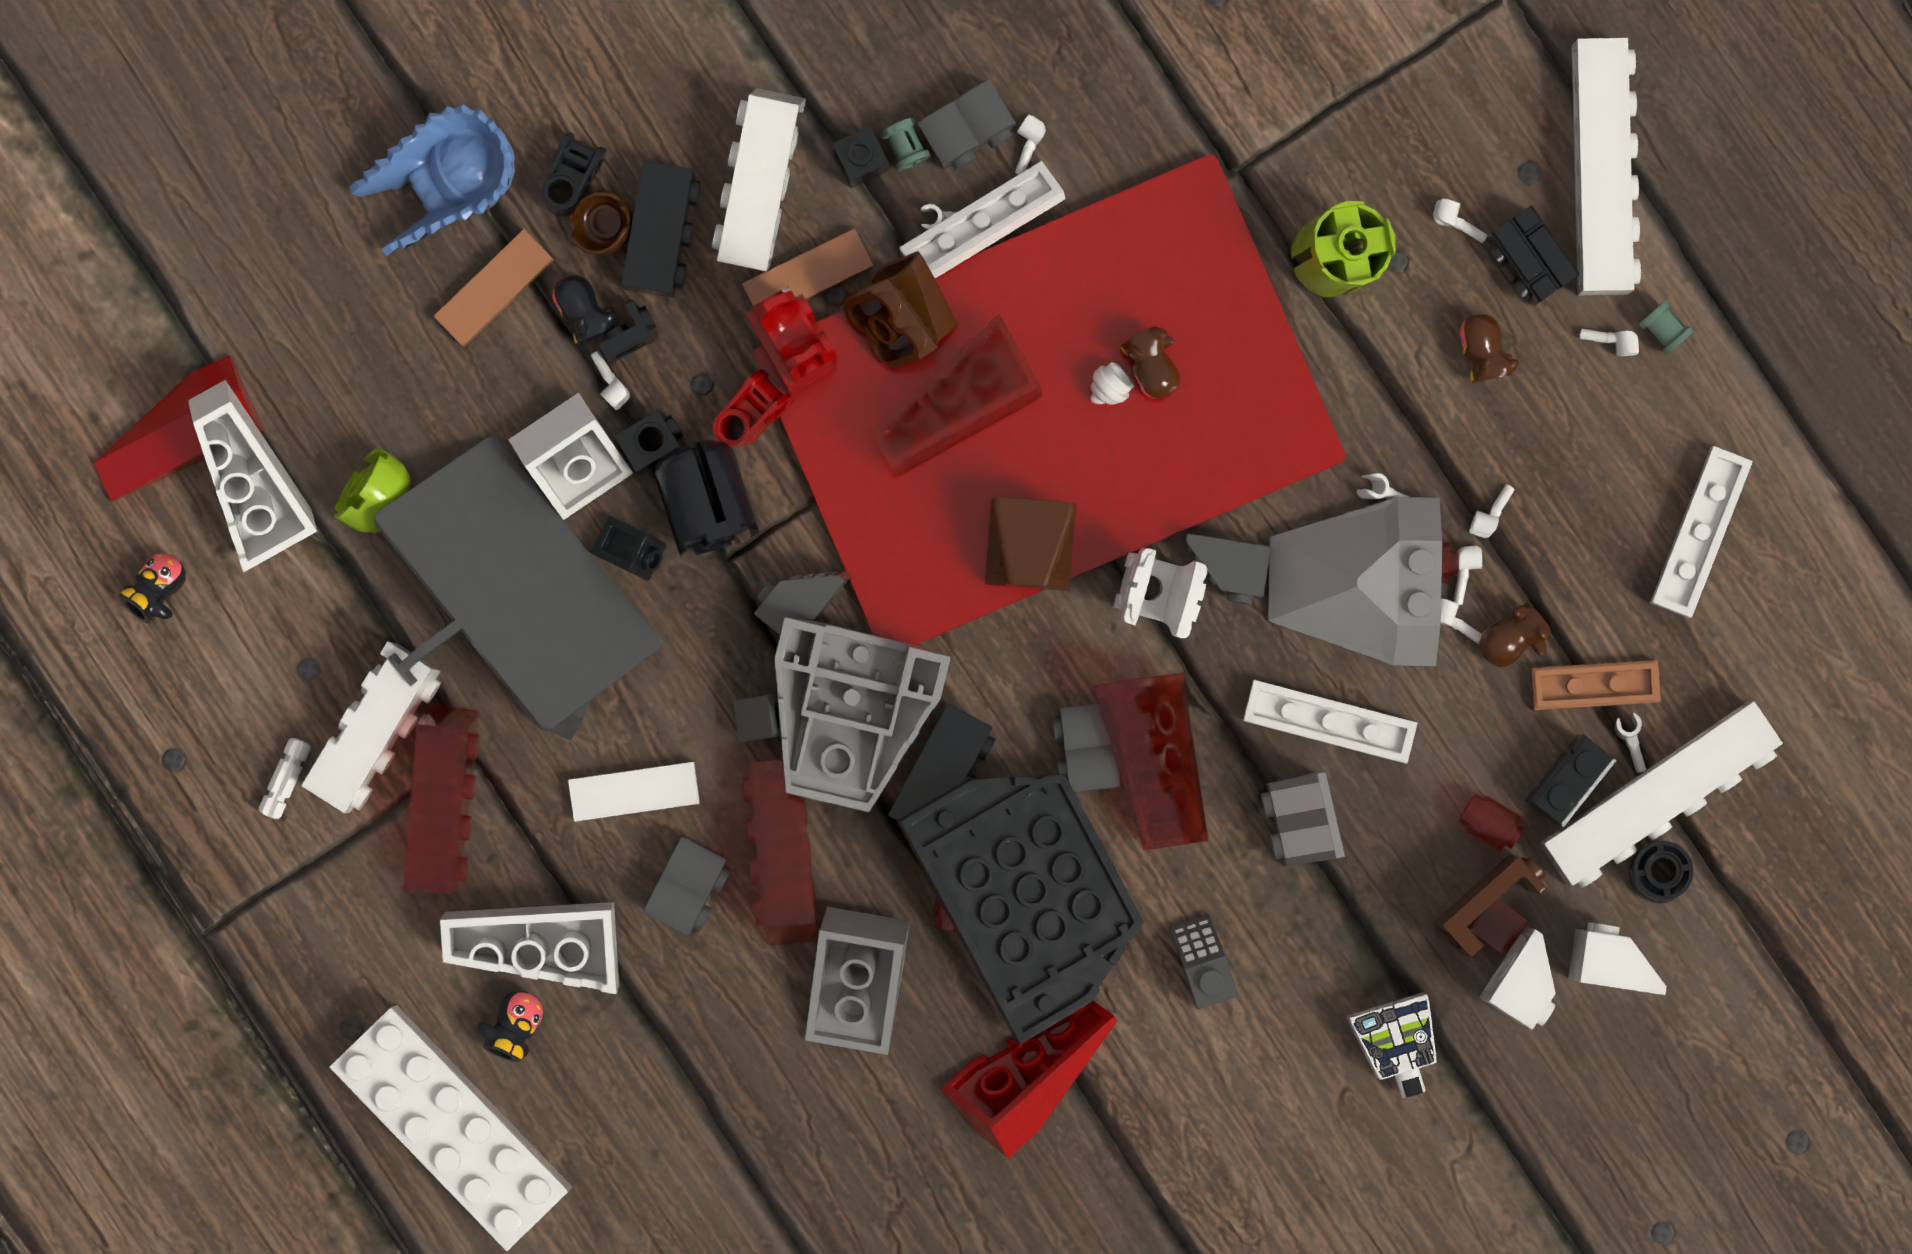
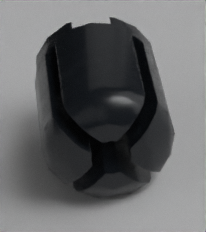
[654,439,759,557]

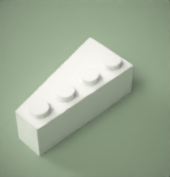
[712,88,806,271]
[188,380,317,573]
[302,641,441,813]
[440,902,619,994]

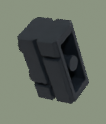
[1486,205,1580,306]
[1525,734,1616,827]

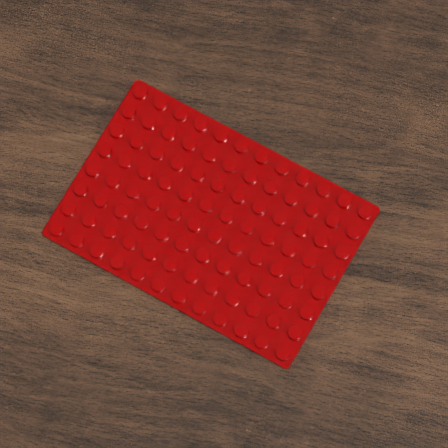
[754,155,1345,645]

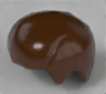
[569,191,633,256]

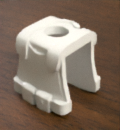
[1112,548,1207,638]

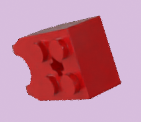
[745,286,837,395]

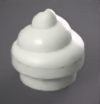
[1090,362,1134,405]

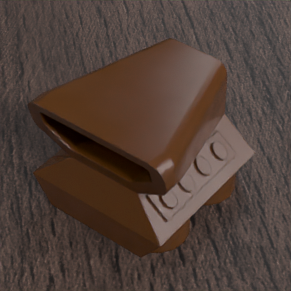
[842,251,958,370]
[985,497,1077,591]

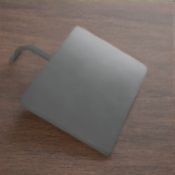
[374,437,660,731]

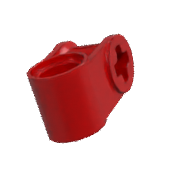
[713,368,793,447]

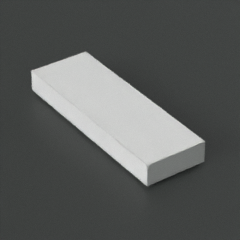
[568,762,700,822]

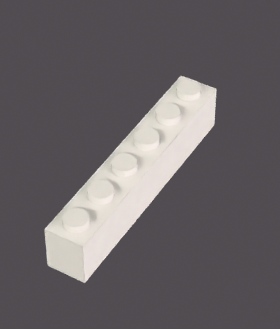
[1572,38,1641,296]
[1539,701,1783,888]

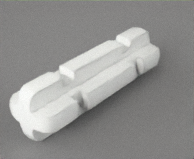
[259,738,311,819]

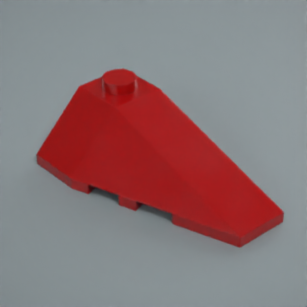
[94,355,265,501]
[940,1000,1117,1159]

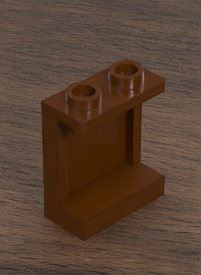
[1433,855,1547,957]

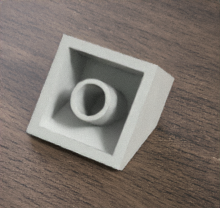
[508,393,633,520]
[1568,922,1667,995]
[1479,927,1556,1030]

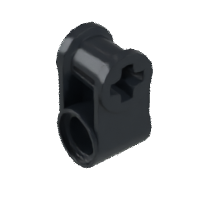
[541,131,607,217]

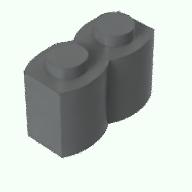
[917,80,1016,171]
[1052,703,1120,793]
[643,836,731,935]

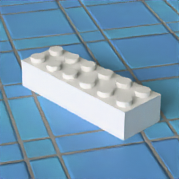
[330,1005,572,1251]

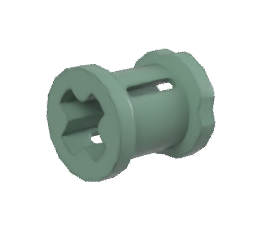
[880,118,931,172]
[1639,299,1695,355]

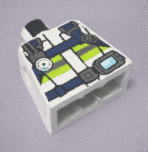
[1346,992,1437,1098]

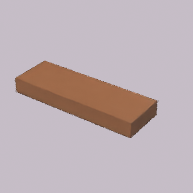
[742,228,874,306]
[434,229,554,347]
[1530,660,1661,710]

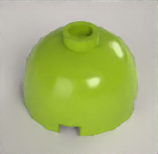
[333,447,412,533]

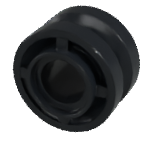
[1629,841,1693,904]

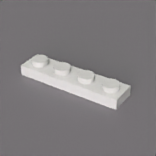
[899,161,1065,278]
[1650,446,1753,618]
[1242,680,1418,764]

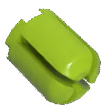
[1291,201,1396,297]

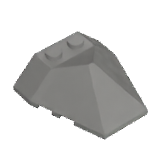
[1268,497,1442,666]
[774,617,951,812]

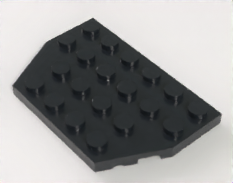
[897,774,1144,1044]

